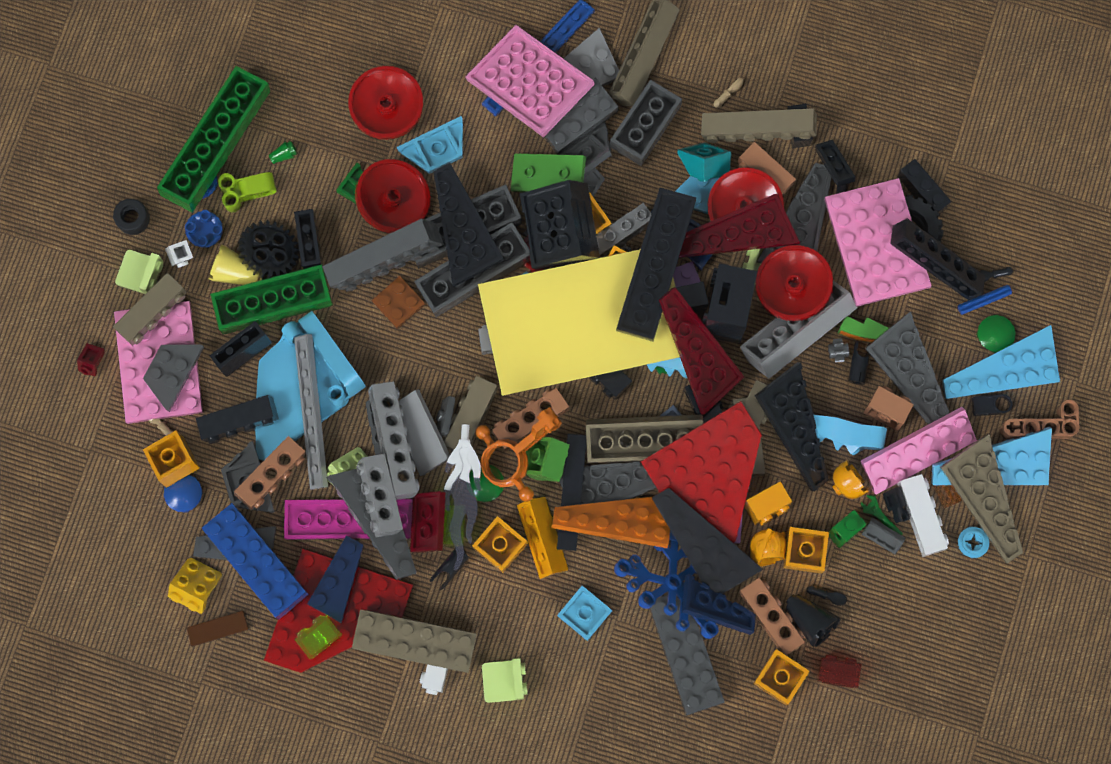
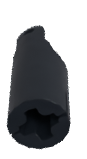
[848,340,871,385]
[430,547,470,590]

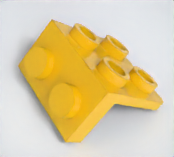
[168,558,222,614]

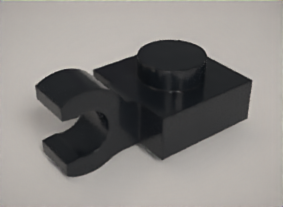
[882,487,910,523]

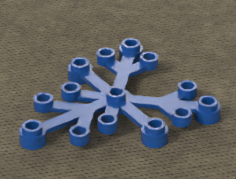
[614,530,719,639]

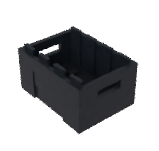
[520,180,600,270]
[703,263,758,344]

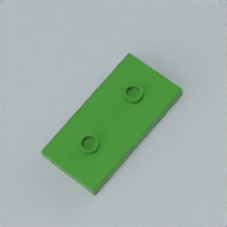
[511,154,586,192]

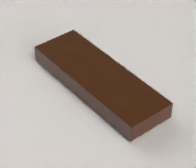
[187,611,249,647]

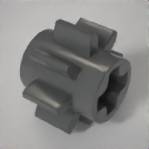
[828,338,849,363]

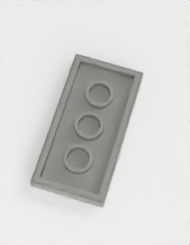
[390,390,450,476]

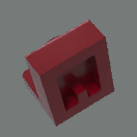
[77,343,105,377]

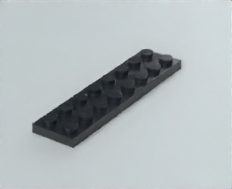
[616,187,697,342]

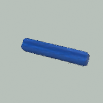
[957,285,1012,315]

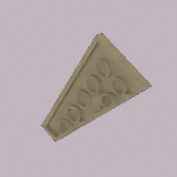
[940,434,1023,563]

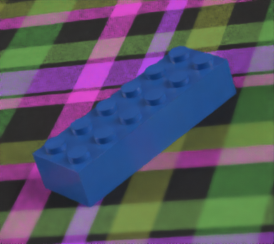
[202,503,309,620]

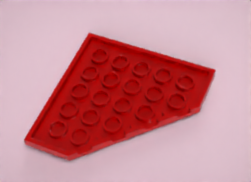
[641,401,762,543]
[263,549,413,673]

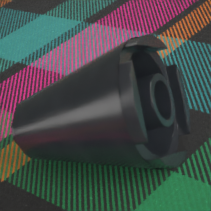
[786,594,841,647]

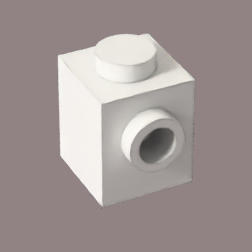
[165,240,193,268]
[420,664,448,695]

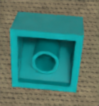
[677,142,731,182]

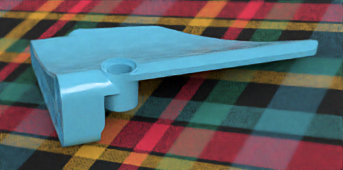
[255,311,366,461]

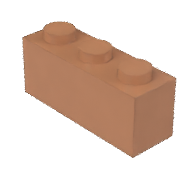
[738,142,796,196]

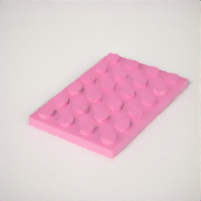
[466,25,595,138]
[824,178,931,307]
[114,301,203,424]

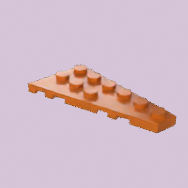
[551,497,670,548]

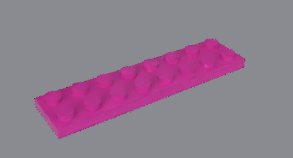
[284,499,413,540]

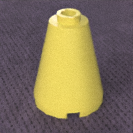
[209,244,262,285]

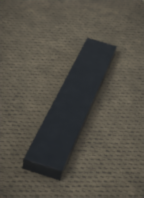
[557,434,587,551]

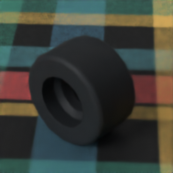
[113,198,150,235]

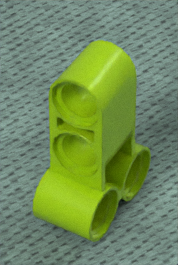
[218,172,277,212]

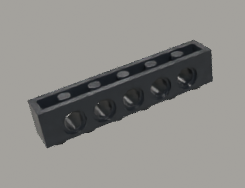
[890,218,985,301]

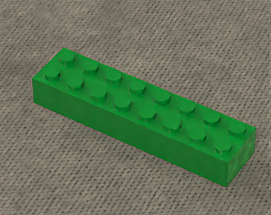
[157,66,270,213]

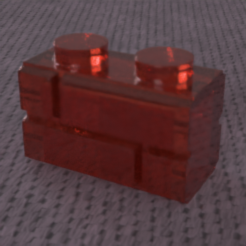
[817,655,861,689]

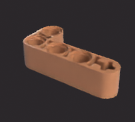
[1000,400,1079,439]

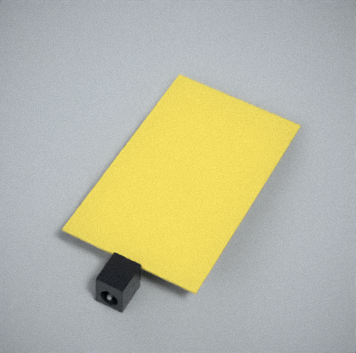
[478,249,709,396]

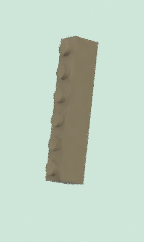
[609,0,680,106]
[701,109,817,143]

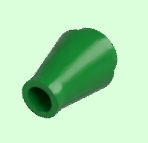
[268,141,298,164]

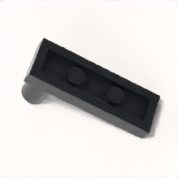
[815,139,855,194]

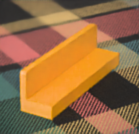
[517,497,568,579]

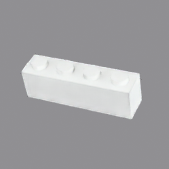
[897,474,949,557]

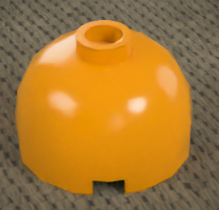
[832,460,869,499]

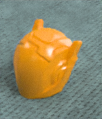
[750,528,787,567]

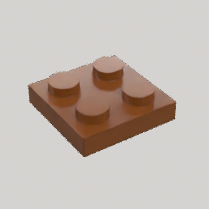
[371,276,425,329]

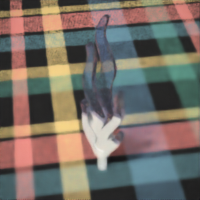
[444,424,481,571]

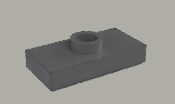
[436,396,455,437]
[862,518,906,555]

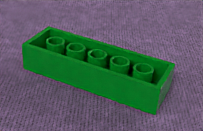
[210,265,333,335]

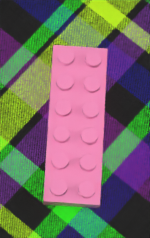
[861,407,977,495]

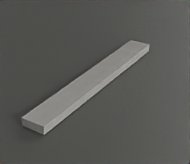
[294,334,328,490]

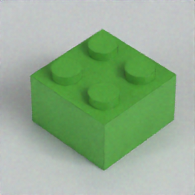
[525,437,569,482]

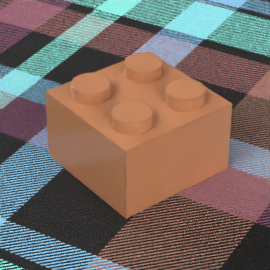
[864,386,914,431]

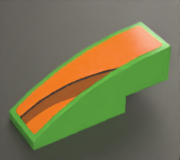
[837,316,889,343]

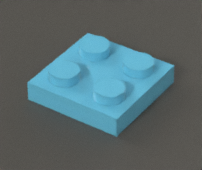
[557,586,612,641]

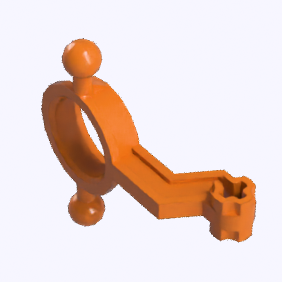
[475,407,562,502]

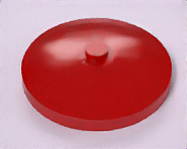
[348,66,424,140]
[355,159,430,233]
[707,168,784,221]
[755,245,833,321]

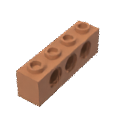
[492,388,569,452]
[234,436,305,510]
[739,578,805,656]

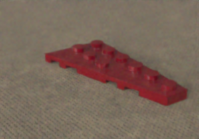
[679,193,800,258]
[659,287,744,415]

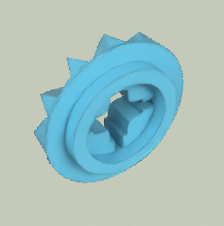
[957,527,989,558]

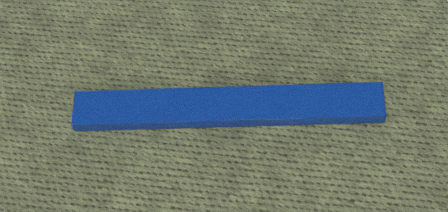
[482,0,595,117]

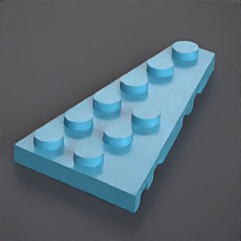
[942,325,1060,399]
[931,427,1052,485]

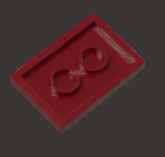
[410,491,446,553]

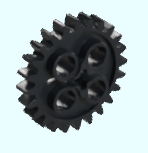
[237,220,299,278]

